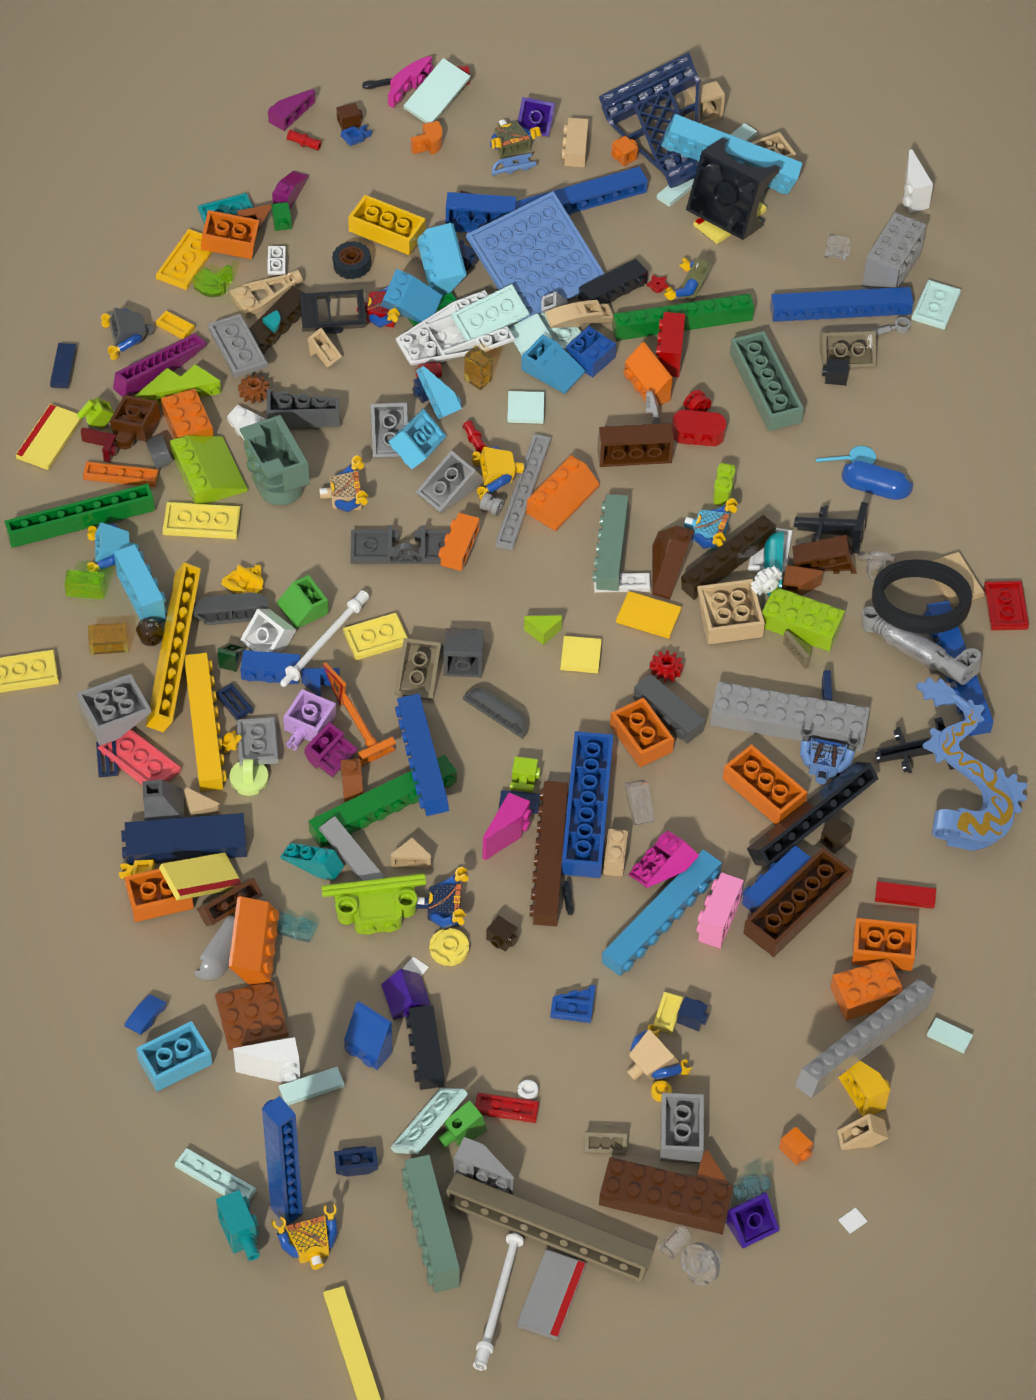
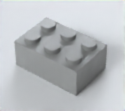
[660,1093,704,1162]

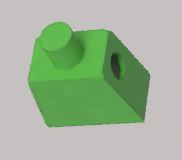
[438,1100,487,1147]

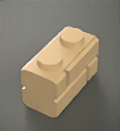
[603,829,628,876]

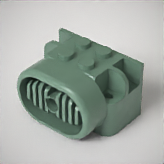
[239,415,310,505]

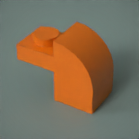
[411,121,443,155]

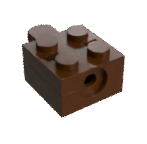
[110,395,161,449]

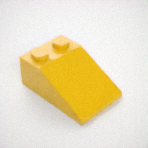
[838,1061,891,1117]

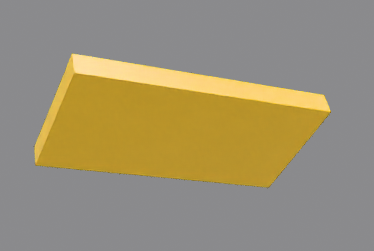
[156,229,213,290]

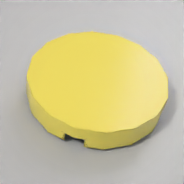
[429,928,469,966]

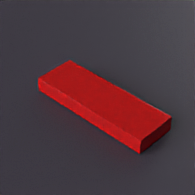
[875,881,936,909]
[475,1093,539,1123]

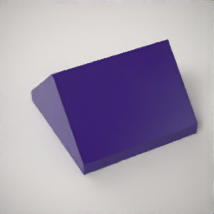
[518,97,556,137]
[381,969,431,1020]
[726,1192,780,1248]

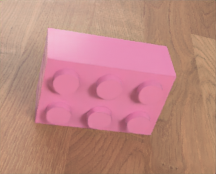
[696,872,744,949]

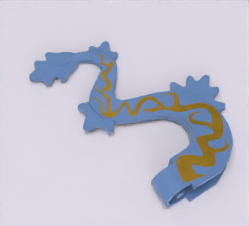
[916,678,1028,851]

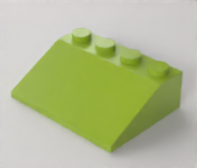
[170,435,248,504]

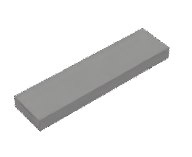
[319,816,385,881]

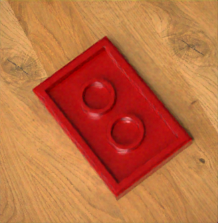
[984,581,1029,631]

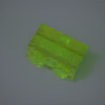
[64,570,106,599]

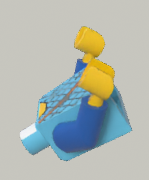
[684,498,738,550]
[87,522,139,577]

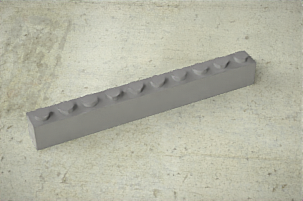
[795,979,935,1098]

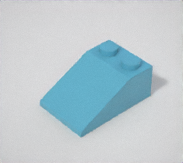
[388,408,446,470]

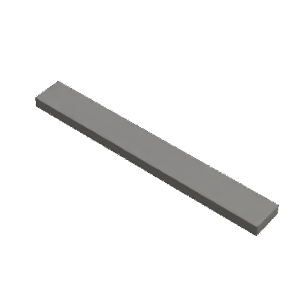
[495,434,551,551]

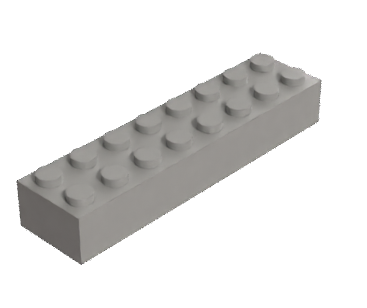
[710,682,870,752]

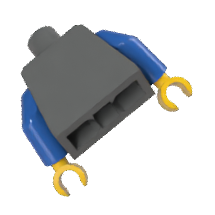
[101,308,153,360]

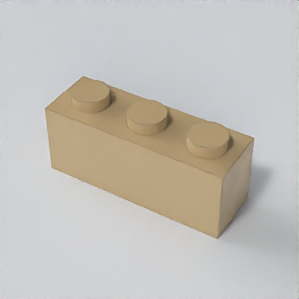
[561,118,588,167]

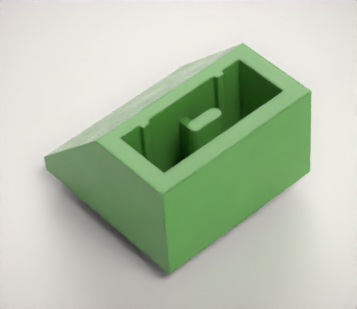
[277,575,329,629]

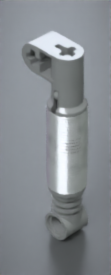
[862,606,981,685]

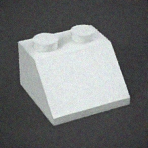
[240,609,296,653]

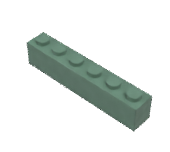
[593,494,629,591]

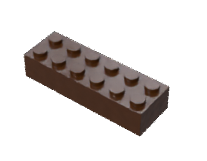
[743,848,853,957]
[599,1157,733,1235]

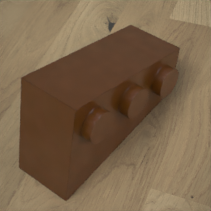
[792,535,857,574]

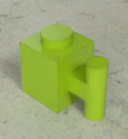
[77,397,114,429]
[510,756,541,793]

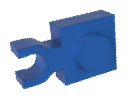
[340,125,372,146]

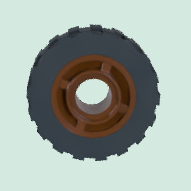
[332,241,371,279]

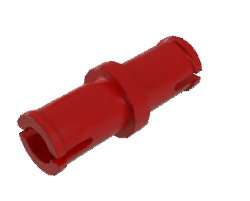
[286,129,322,151]
[462,421,487,453]

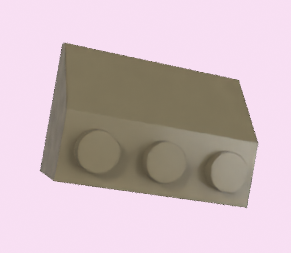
[820,330,876,368]

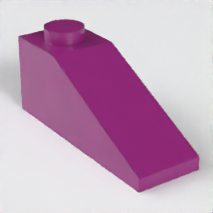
[268,89,315,131]
[272,171,309,209]

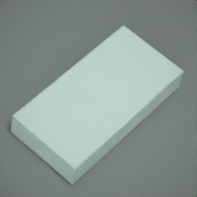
[927,1018,973,1054]

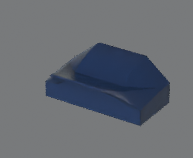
[334,1146,378,1177]

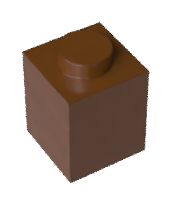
[336,103,363,130]

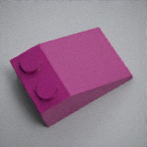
[482,793,532,860]

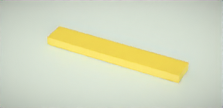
[323,1286,381,1400]

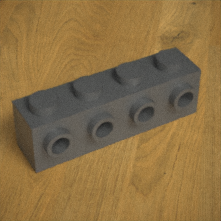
[633,674,705,744]

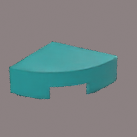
[263,310,280,332]

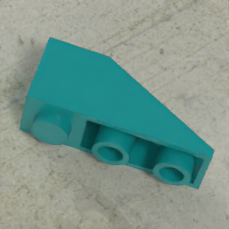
[280,842,344,881]

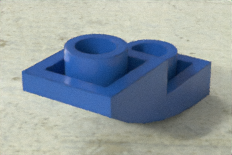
[124,994,167,1035]

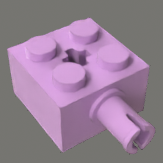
[283,689,336,751]

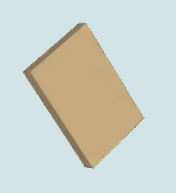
[932,552,984,608]

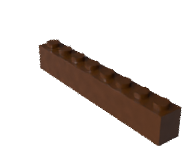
[529,781,568,926]

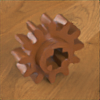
[238,374,270,404]

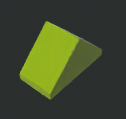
[524,615,562,645]

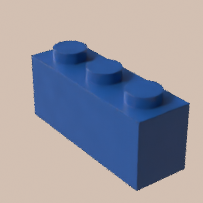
[240,650,301,684]

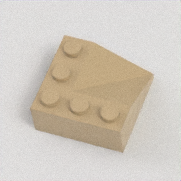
[697,579,765,644]

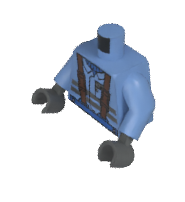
[800,726,860,784]

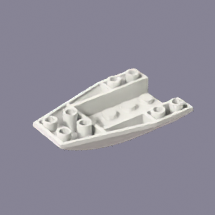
[396,290,515,365]

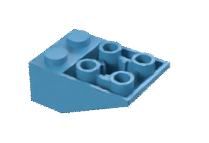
[521,334,585,394]

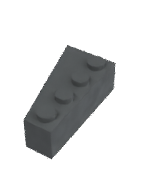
[267,388,340,428]

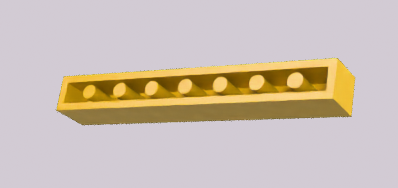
[184,653,226,792]

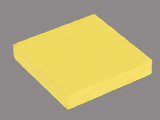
[560,636,602,673]

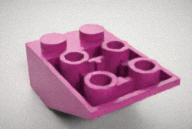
[628,830,699,888]

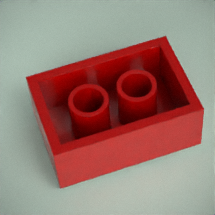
[656,312,685,377]

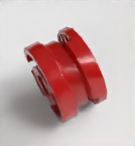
[683,389,712,412]

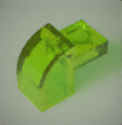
[193,264,233,297]

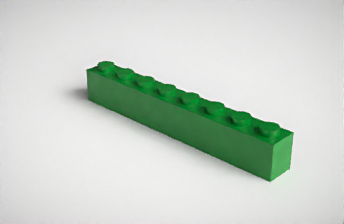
[612,294,754,341]
[4,484,155,548]
[308,754,457,848]

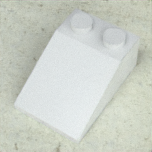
[903,149,933,213]
[233,1037,301,1082]

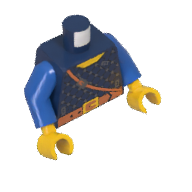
[416,867,469,928]

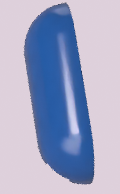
[842,461,913,500]

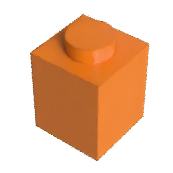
[779,1127,813,1165]

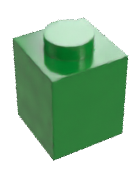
[271,202,292,231]

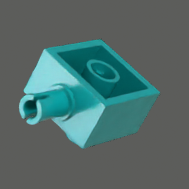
[216,1190,260,1261]

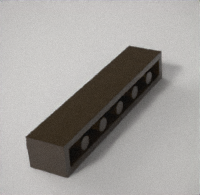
[249,286,305,355]
[681,515,776,600]

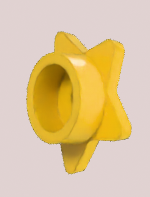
[222,730,242,753]

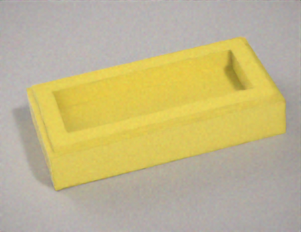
[653,992,684,1034]

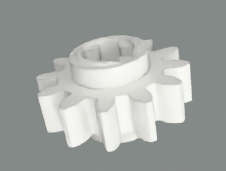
[751,566,782,596]

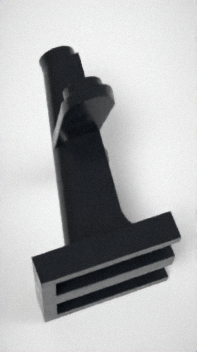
[794,502,869,554]
[875,717,955,774]

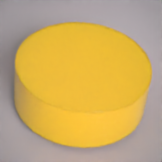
[651,1080,672,1102]

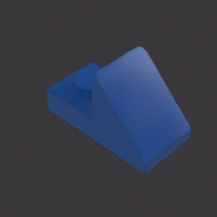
[301,668,340,697]

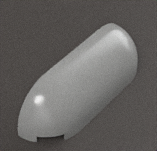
[195,913,235,980]

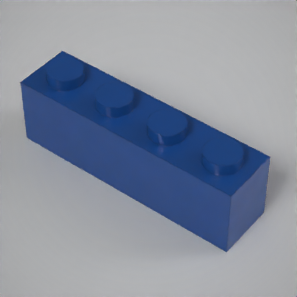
[742,845,811,913]

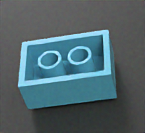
[136,1021,212,1092]

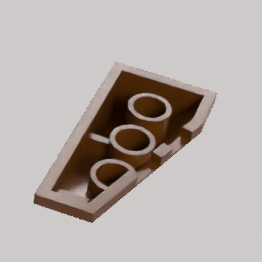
[652,526,694,599]

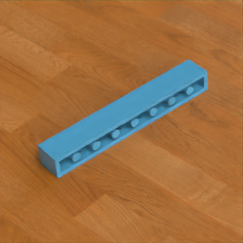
[602,849,722,976]

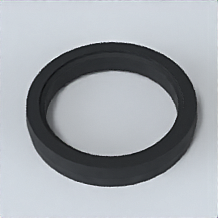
[872,559,972,634]

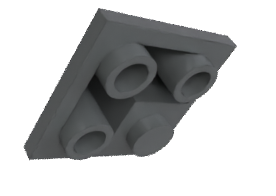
[142,780,185,821]

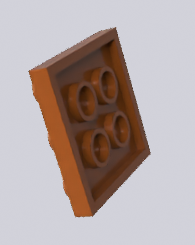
[215,981,289,1050]

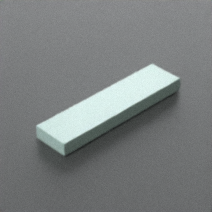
[175,1148,257,1201]

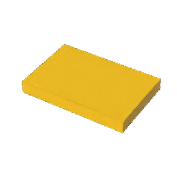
[616,591,682,639]

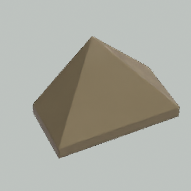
[783,631,812,669]
[584,1126,627,1154]

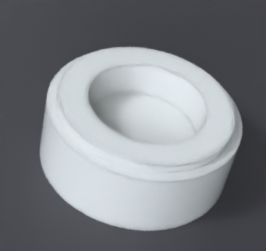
[518,1080,538,1100]

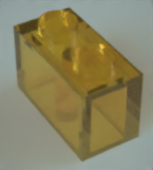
[464,346,493,390]
[88,623,128,655]

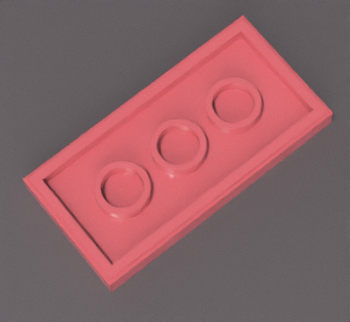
[98,729,181,785]

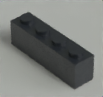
[578,259,648,304]
[405,1005,445,1090]

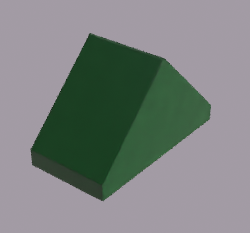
[217,643,246,672]

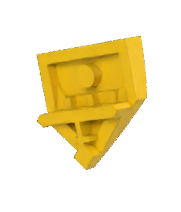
[221,565,263,594]

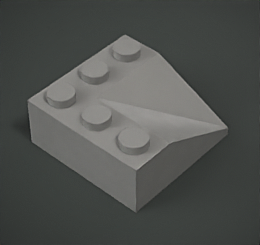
[77,674,151,746]

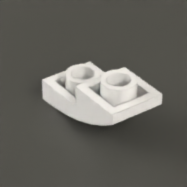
[268,246,286,275]

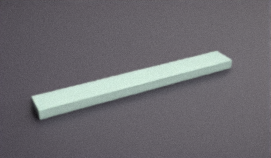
[657,123,757,207]

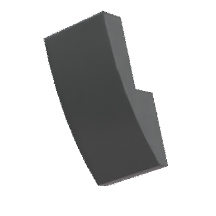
[146,433,173,469]

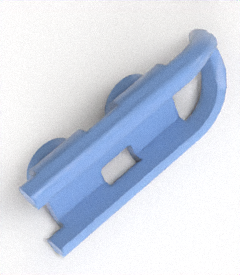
[492,153,536,176]

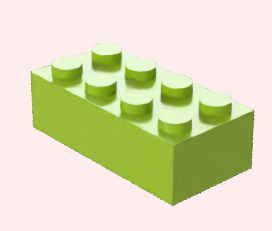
[762,587,845,652]

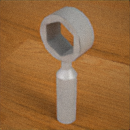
[874,317,911,336]

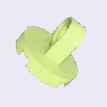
[229,759,269,796]

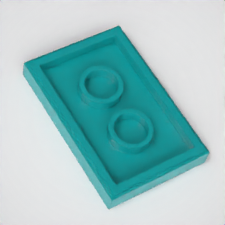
[198,193,253,225]

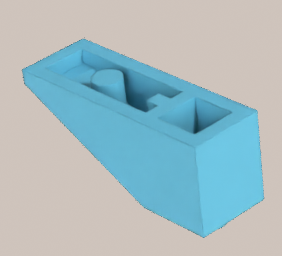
[416,366,462,419]

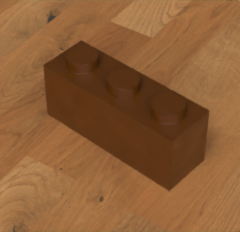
[197,878,263,926]

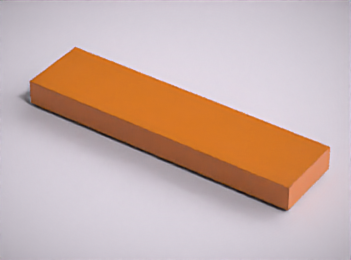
[83,462,159,487]

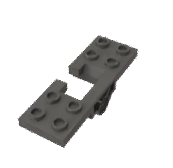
[351,525,451,564]

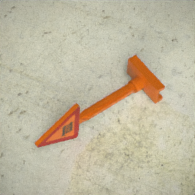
[322,662,396,767]

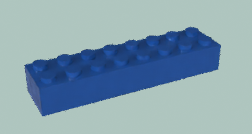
[561,731,613,878]

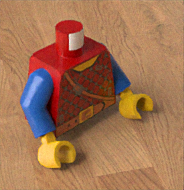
[357,285,400,328]

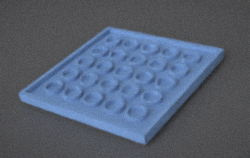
[466,191,604,322]

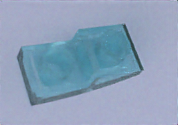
[277,911,318,942]

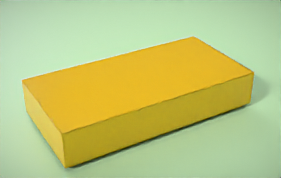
[156,311,195,339]

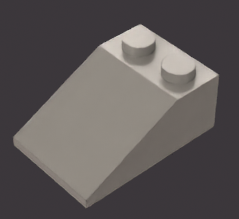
[370,403,408,458]
[416,450,483,513]

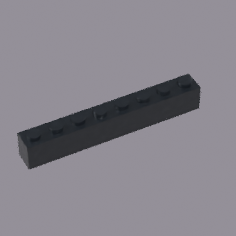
[747,762,879,867]

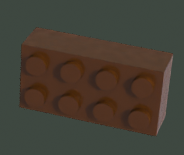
[597,423,674,467]

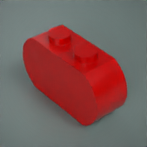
[672,410,726,447]

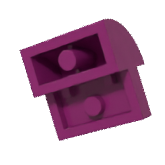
[304,722,358,778]

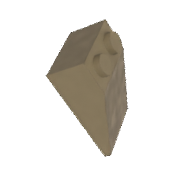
[395,638,444,699]

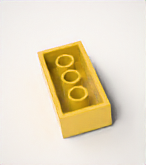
[348,195,426,256]

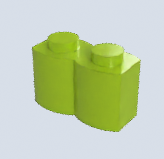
[713,463,735,506]

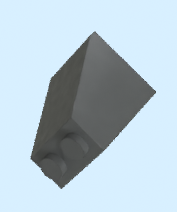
[444,628,484,678]

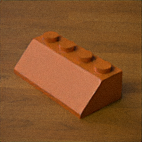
[526,455,600,531]
[228,896,279,986]

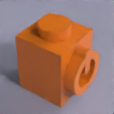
[611,136,639,166]

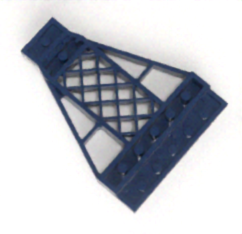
[599,52,702,188]

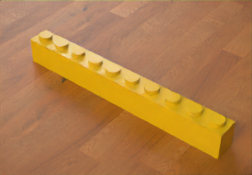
[146,562,201,733]

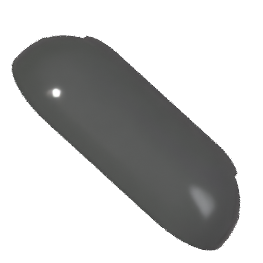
[193,592,268,625]
[462,688,529,739]

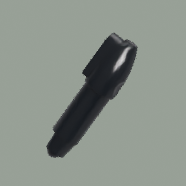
[362,79,391,89]
[562,881,574,915]

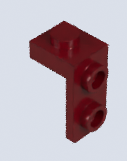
[81,427,118,463]

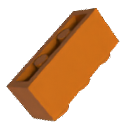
[438,513,480,571]

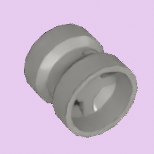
[479,492,504,516]

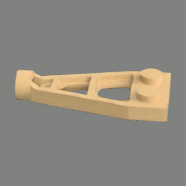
[229,269,303,318]

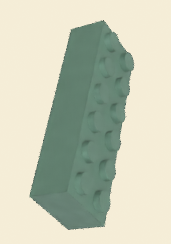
[730,331,804,431]
[401,1155,460,1293]

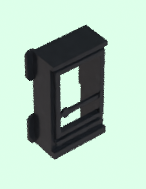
[299,289,366,334]

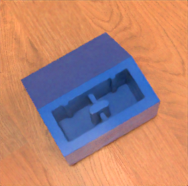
[566,326,616,378]

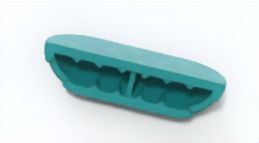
[763,531,784,596]

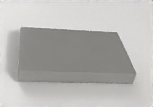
[237,717,278,766]

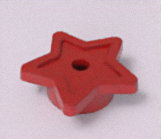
[647,275,669,293]

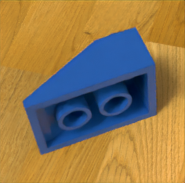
[344,1001,392,1070]

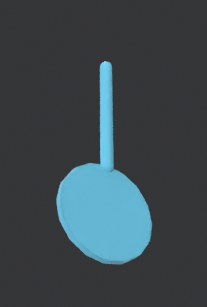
[815,446,876,464]

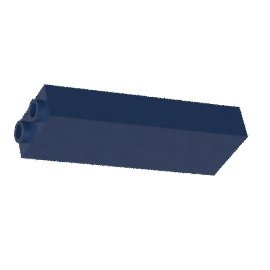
[121,813,247,865]

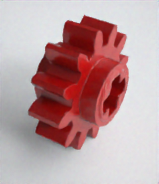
[649,650,683,683]

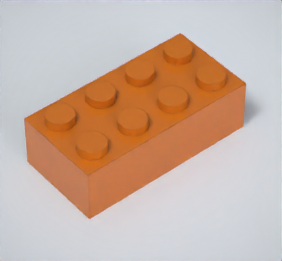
[723,744,808,825]

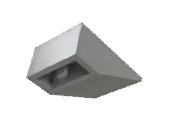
[454,1137,514,1195]

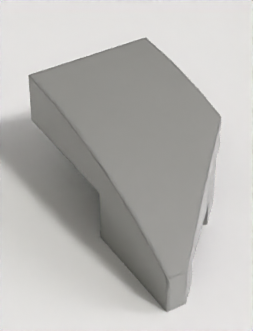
[646,391,660,424]

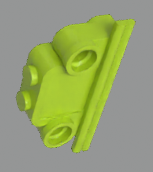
[321,873,426,935]

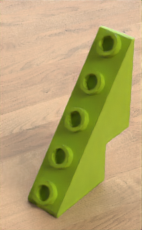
[135,364,221,405]

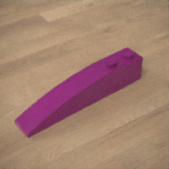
[113,333,207,397]

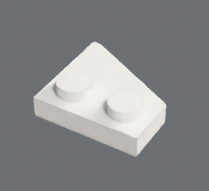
[227,405,266,441]

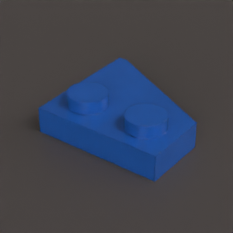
[550,985,596,1023]

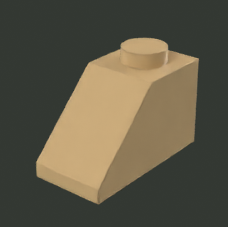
[837,1114,889,1150]

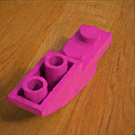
[388,56,433,108]

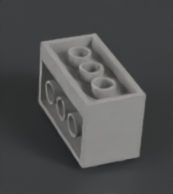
[862,212,927,289]

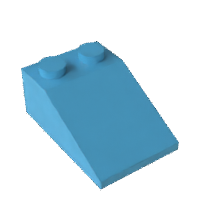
[380,269,443,323]

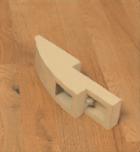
[545,300,613,328]

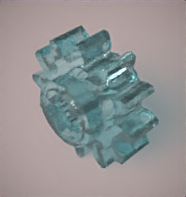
[733,1174,771,1200]

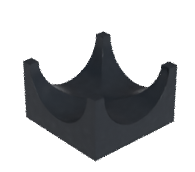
[686,138,780,240]

